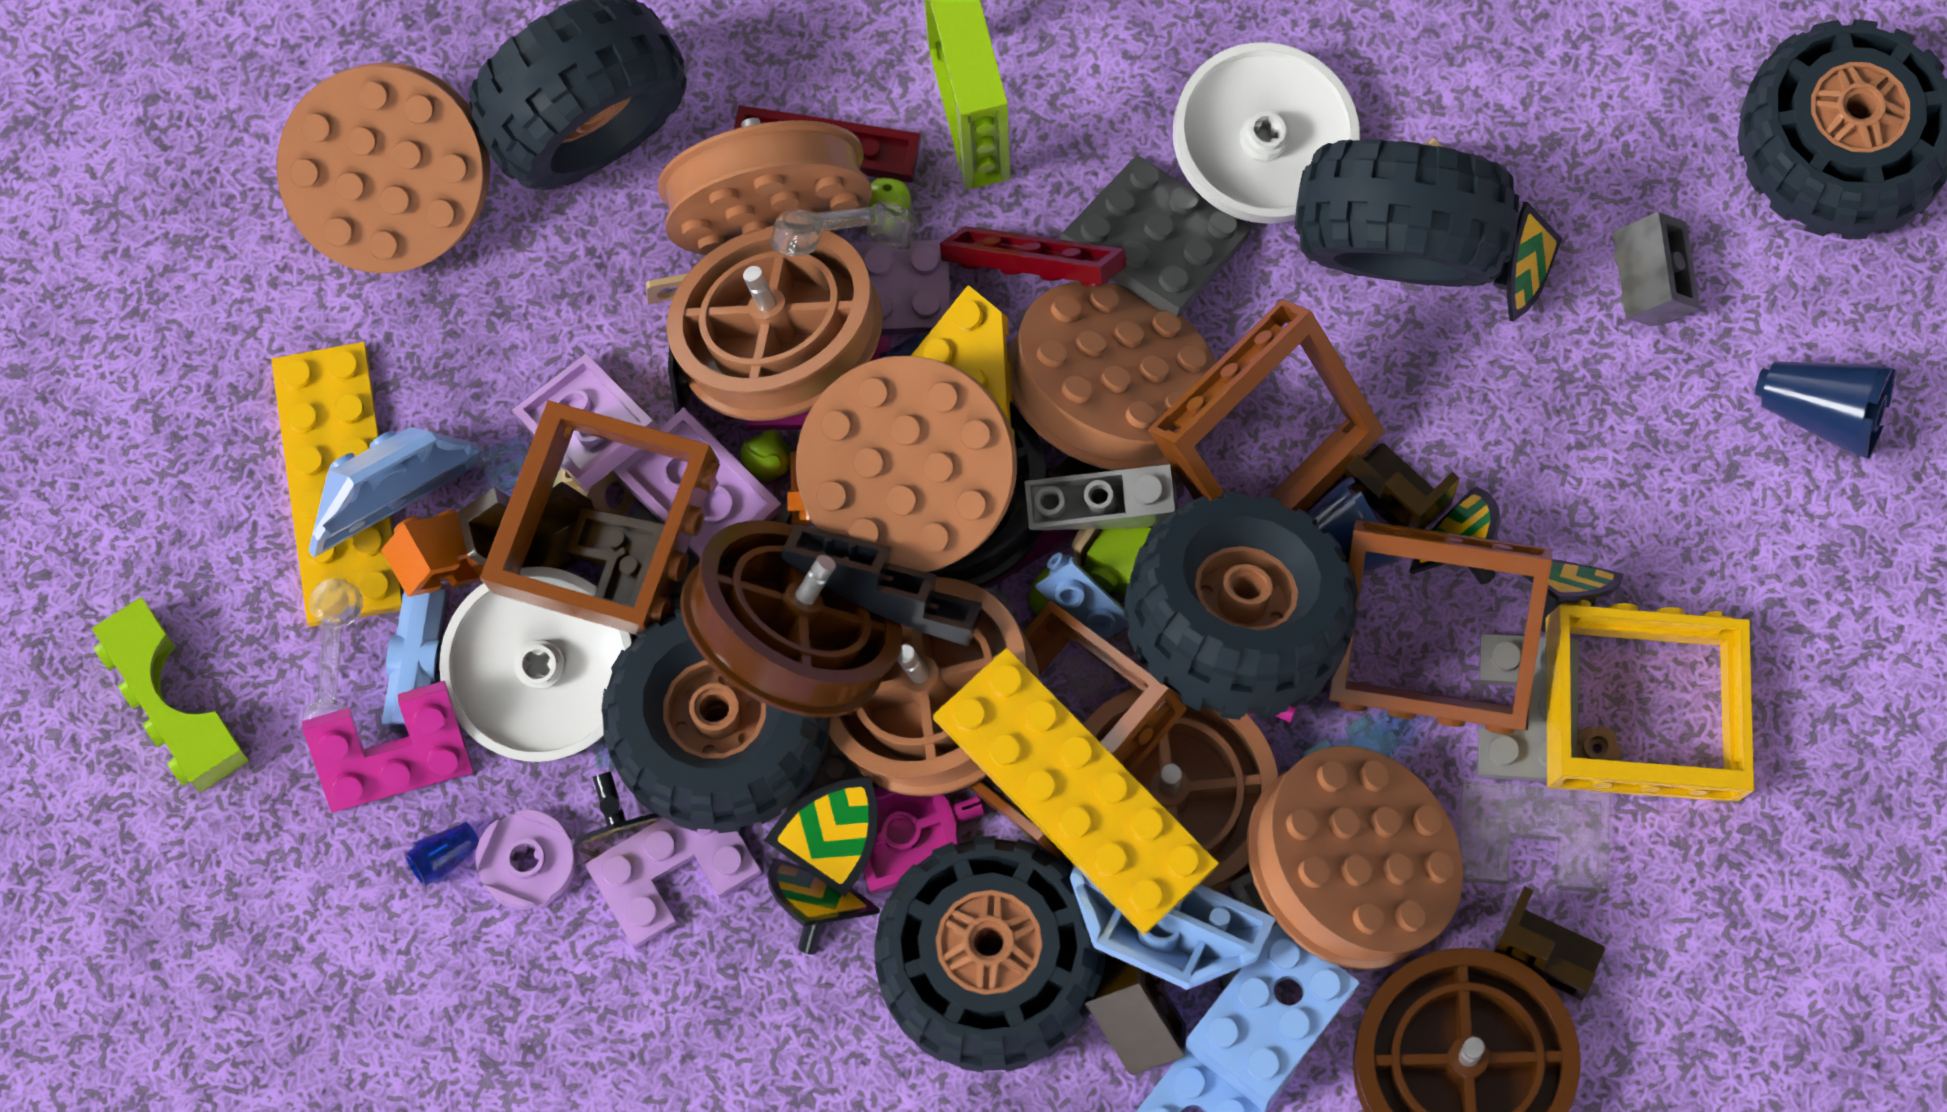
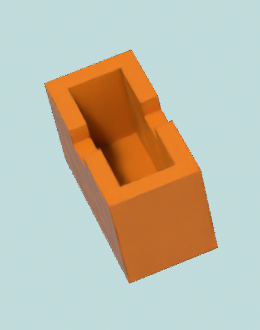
[381,509,484,597]

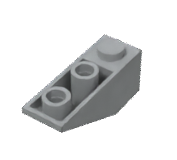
[1025,464,1178,530]

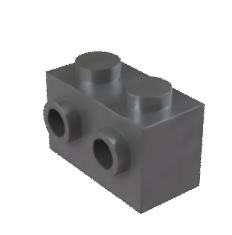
[1613,212,1700,326]

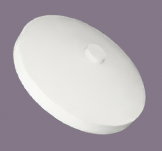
[1173,42,1360,224]
[439,567,633,762]

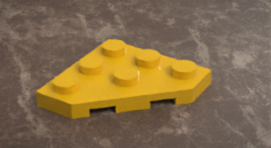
[911,285,1015,441]

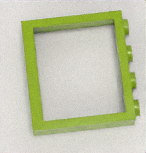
[924,0,1010,190]

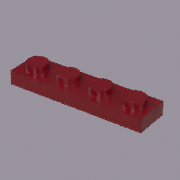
[733,105,921,183]
[939,226,1126,287]

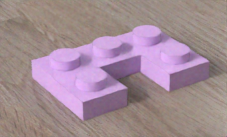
[584,817,762,949]

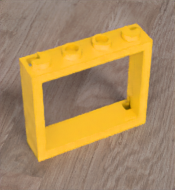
[1546,600,1754,801]

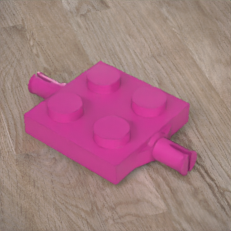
[863,787,984,896]

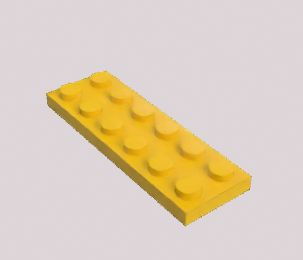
[271,342,403,627]
[933,647,1219,936]

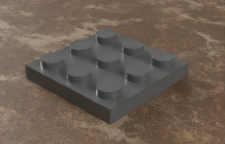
[1060,155,1252,317]

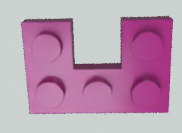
[302,681,473,813]

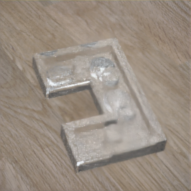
[1458,781,1612,893]

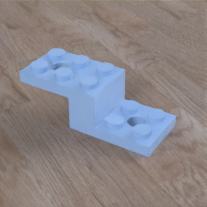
[1136,924,1360,1112]

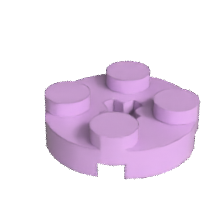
[475,810,576,910]

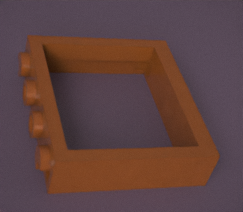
[1147,299,1385,512]
[480,400,720,635]
[1329,520,1552,734]
[967,600,1187,859]

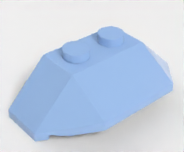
[309,427,481,558]
[1070,866,1276,989]

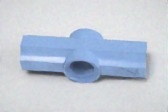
[382,589,448,733]

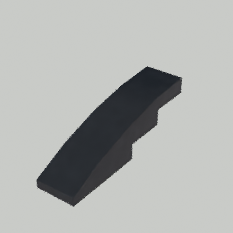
[781,524,982,646]

